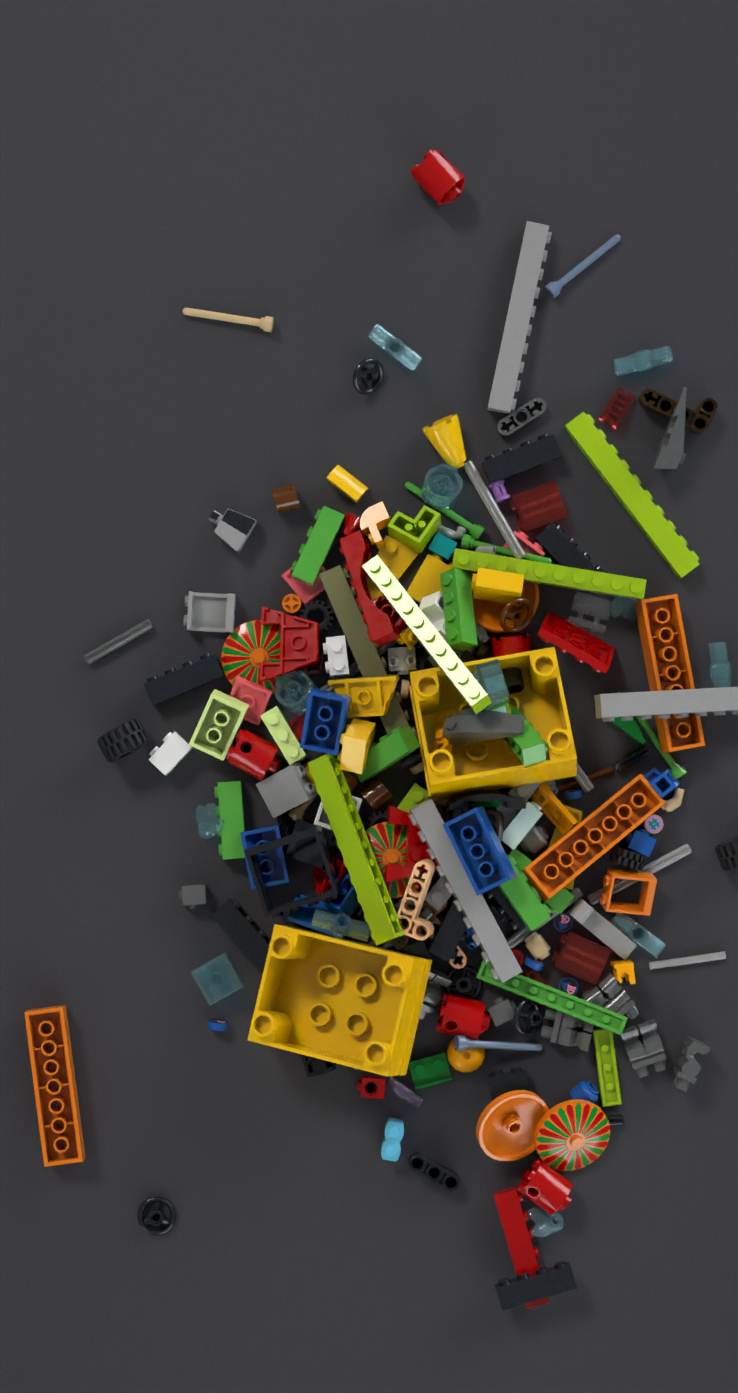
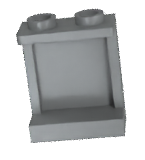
[184,591,236,633]
[256,762,317,818]

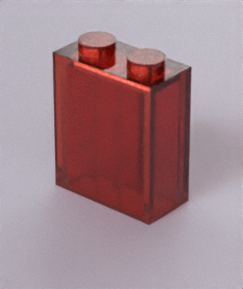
[509,481,568,533]
[551,930,612,985]

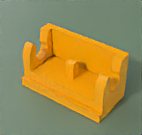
[610,959,636,984]

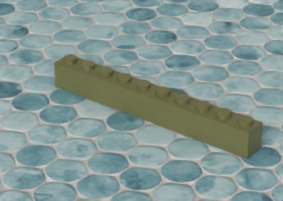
[319,565,418,738]

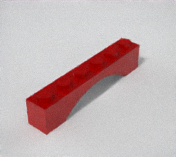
[339,530,400,646]

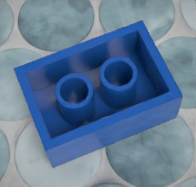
[300,688,352,755]

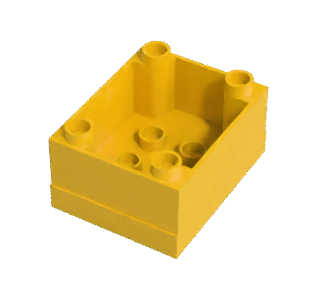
[409,647,577,801]
[247,924,432,1077]

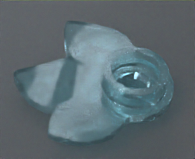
[610,596,645,622]
[195,803,224,839]
[527,1207,564,1237]

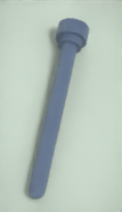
[545,234,621,298]
[454,1035,543,1052]

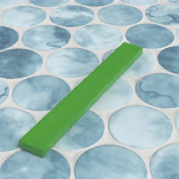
[476,960,628,1036]

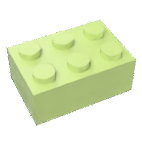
[189,689,250,761]

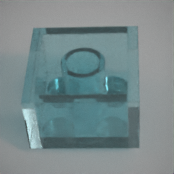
[473,659,509,710]
[191,951,245,1006]

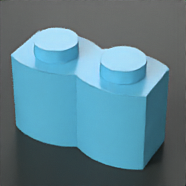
[381,1118,404,1162]

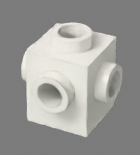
[388,647,416,675]

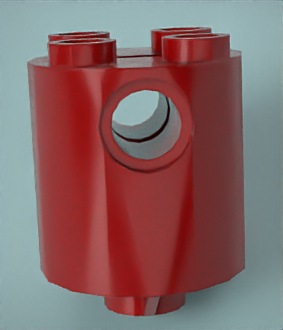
[410,150,466,205]
[226,729,281,781]
[436,993,490,1040]
[516,1158,573,1215]

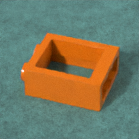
[600,869,657,916]

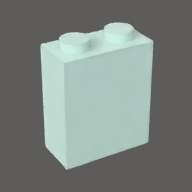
[502,801,543,850]

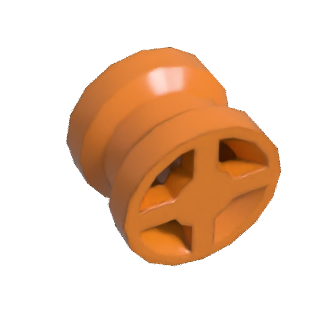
[282,594,302,614]

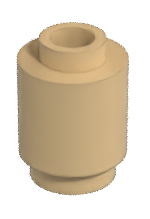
[524,931,551,961]

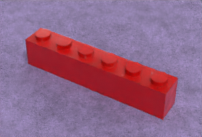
[493,1186,548,1309]

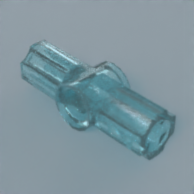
[367,323,423,372]
[613,346,673,376]
[708,642,732,688]
[311,909,371,942]
[610,913,666,957]

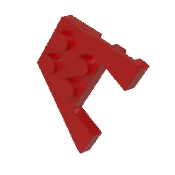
[260,607,319,682]
[384,806,438,883]

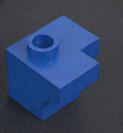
[644,767,680,799]

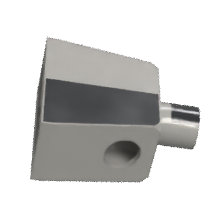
[209,509,257,553]

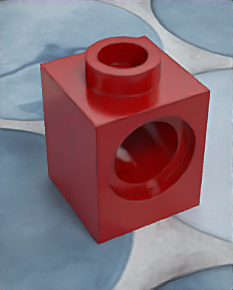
[357,1075,385,1099]

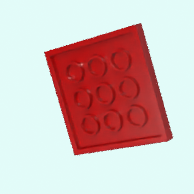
[537,610,615,674]

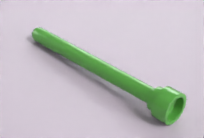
[405,482,485,541]
[461,534,552,564]
[635,716,687,780]

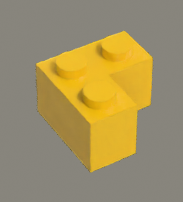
[337,718,376,774]

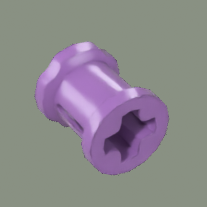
[488,480,511,503]

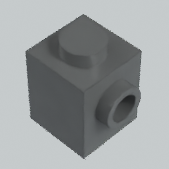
[179,884,207,909]
[487,996,516,1027]

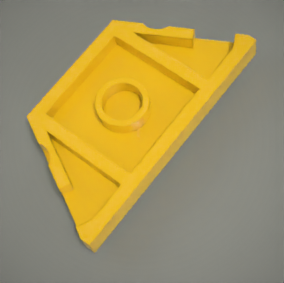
[328,675,399,718]

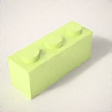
[260,706,309,765]

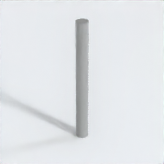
[649,951,726,970]

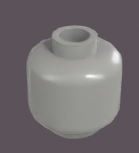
[520,825,549,853]

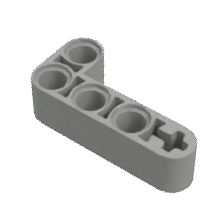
[567,898,637,960]

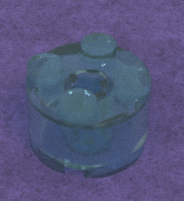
[421,464,463,509]
[275,670,318,715]

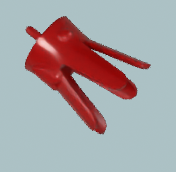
[341,511,361,536]

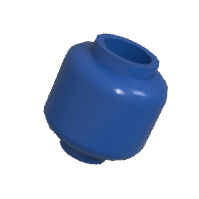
[570,1081,599,1103]

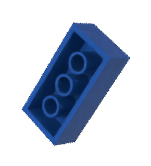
[443,806,517,896]

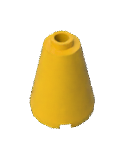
[422,413,467,469]

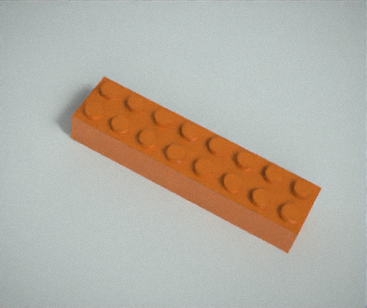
[634,594,705,753]
[522,773,665,902]
[24,1005,86,1167]

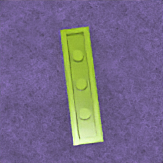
[592,1028,622,1107]

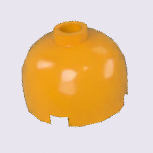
[447,1037,485,1072]

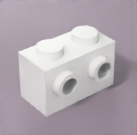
[323,635,350,678]
[149,732,193,776]

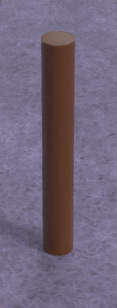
[557,765,613,792]

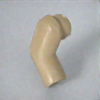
[661,787,684,812]

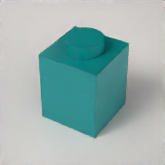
[428,532,457,562]

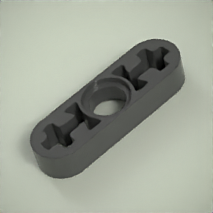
[497,398,546,437]

